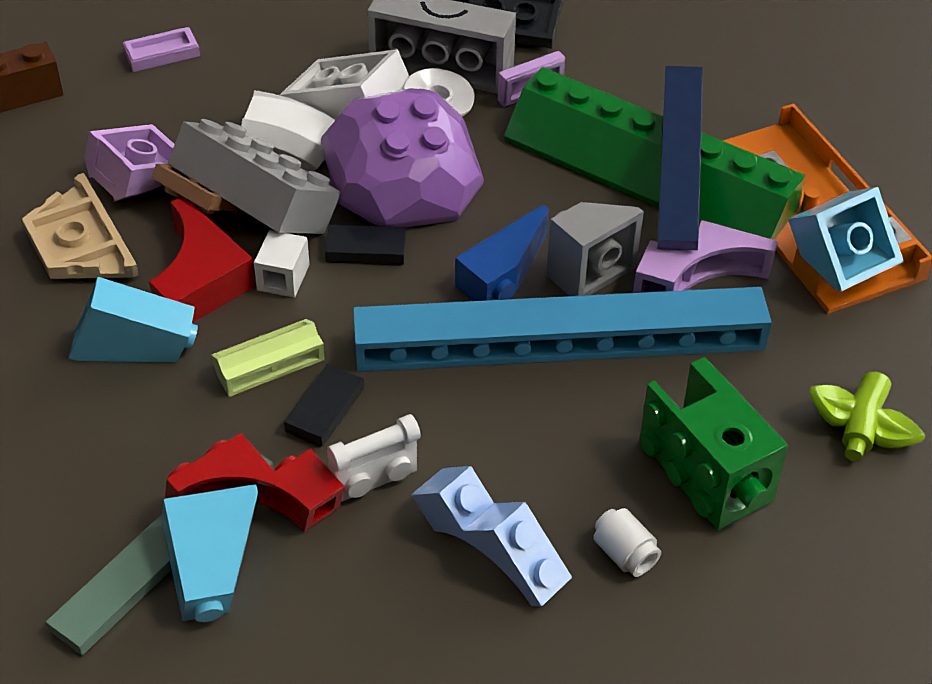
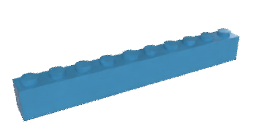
[354,287,772,372]

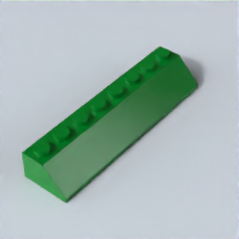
[504,67,805,240]

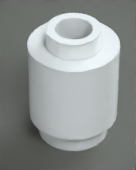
[594,508,661,577]

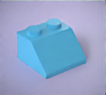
[788,187,904,291]

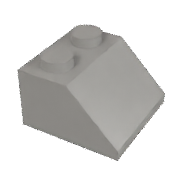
[546,202,644,296]

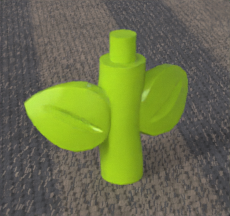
[808,372,925,462]

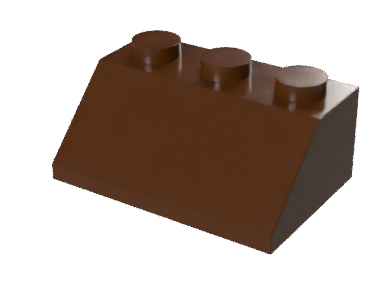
[0,41,64,113]

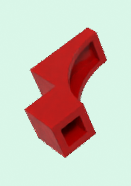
[165,433,345,532]

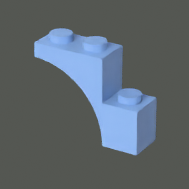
[411,466,572,607]

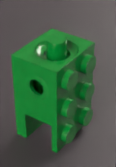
[639,357,788,530]

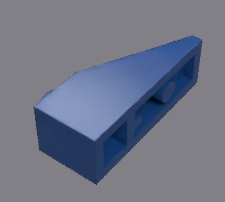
[455,204,549,301]

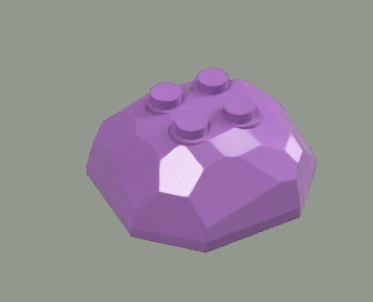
[321,88,484,227]

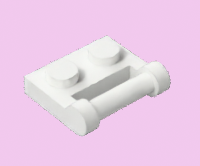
[327,414,421,502]

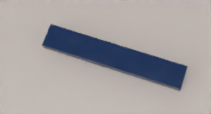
[657,66,703,250]

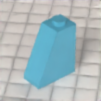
[68,277,198,363]
[161,484,258,622]

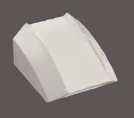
[241,90,335,171]

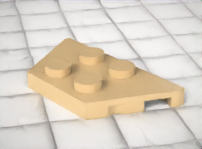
[22,173,139,279]

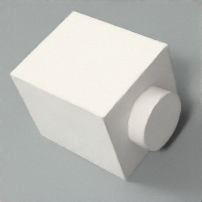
[254,230,310,298]

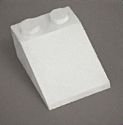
[280,49,409,120]

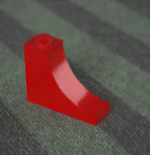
[149,196,256,323]

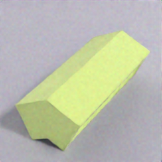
[211,319,324,397]

